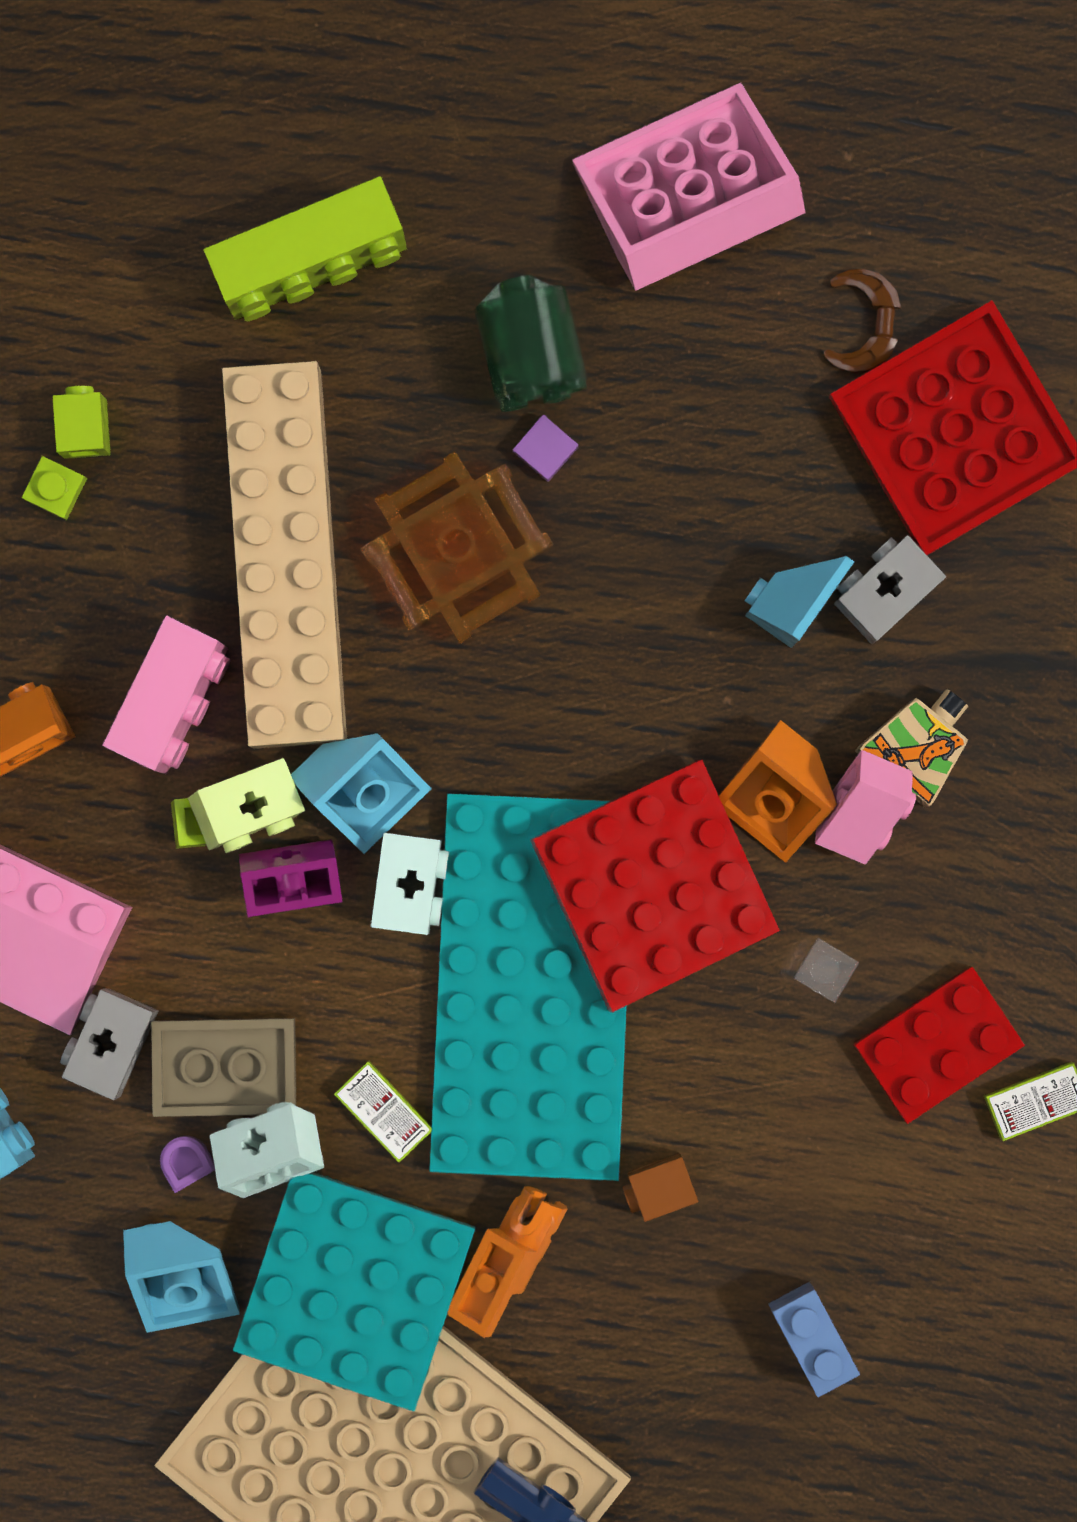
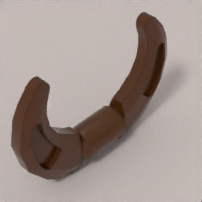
[824,268,901,373]

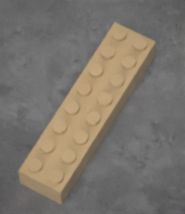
[222,361,347,749]

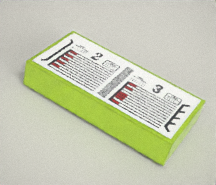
[334,1061,432,1162]
[984,1062,1077,1141]

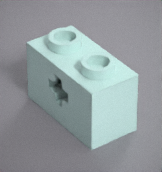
[371,833,449,935]
[210,1102,324,1198]

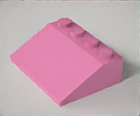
[572,83,805,291]
[0,845,132,1035]

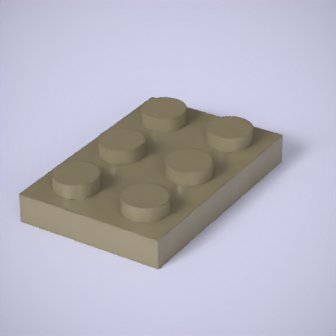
[151,1018,296,1117]

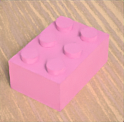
[102,616,230,774]

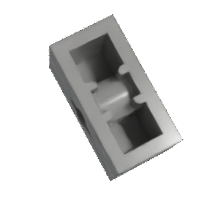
[834,535,946,644]
[60,988,159,1100]

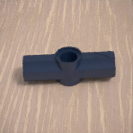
[474,1457,589,1522]

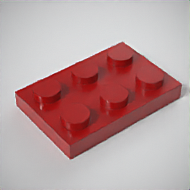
[853,966,1025,1124]

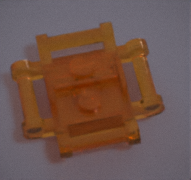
[361,451,554,644]

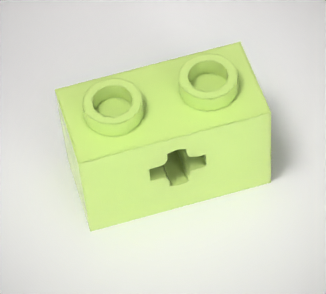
[188,758,305,853]

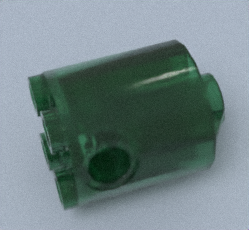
[474,275,588,412]

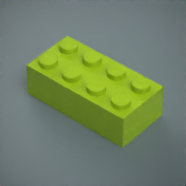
[203,176,407,321]

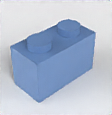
[768,1282,860,1397]

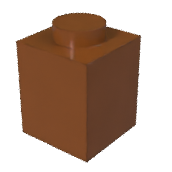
[622,1153,698,1222]

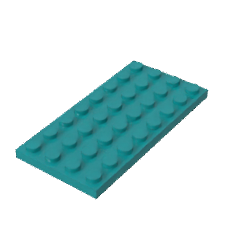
[430,794,627,1181]

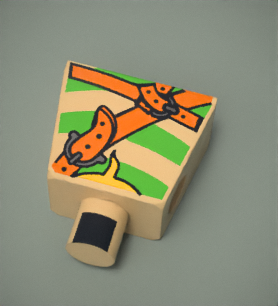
[855,689,968,807]

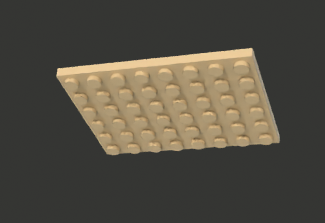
[154,1326,631,1522]

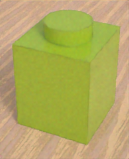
[53,386,110,459]

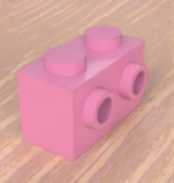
[815,750,916,865]

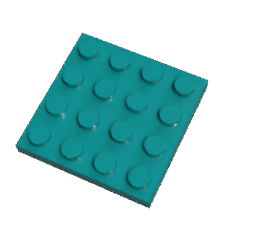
[233,1172,475,1412]

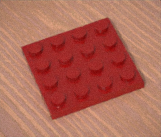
[829,300,1077,555]
[530,759,780,1012]

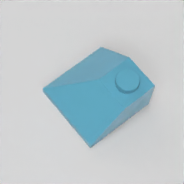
[744,556,854,648]
[291,733,432,854]
[123,1221,240,1333]

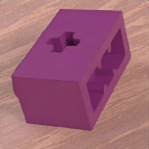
[239,839,342,917]

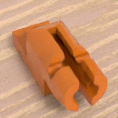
[447,1186,567,1338]

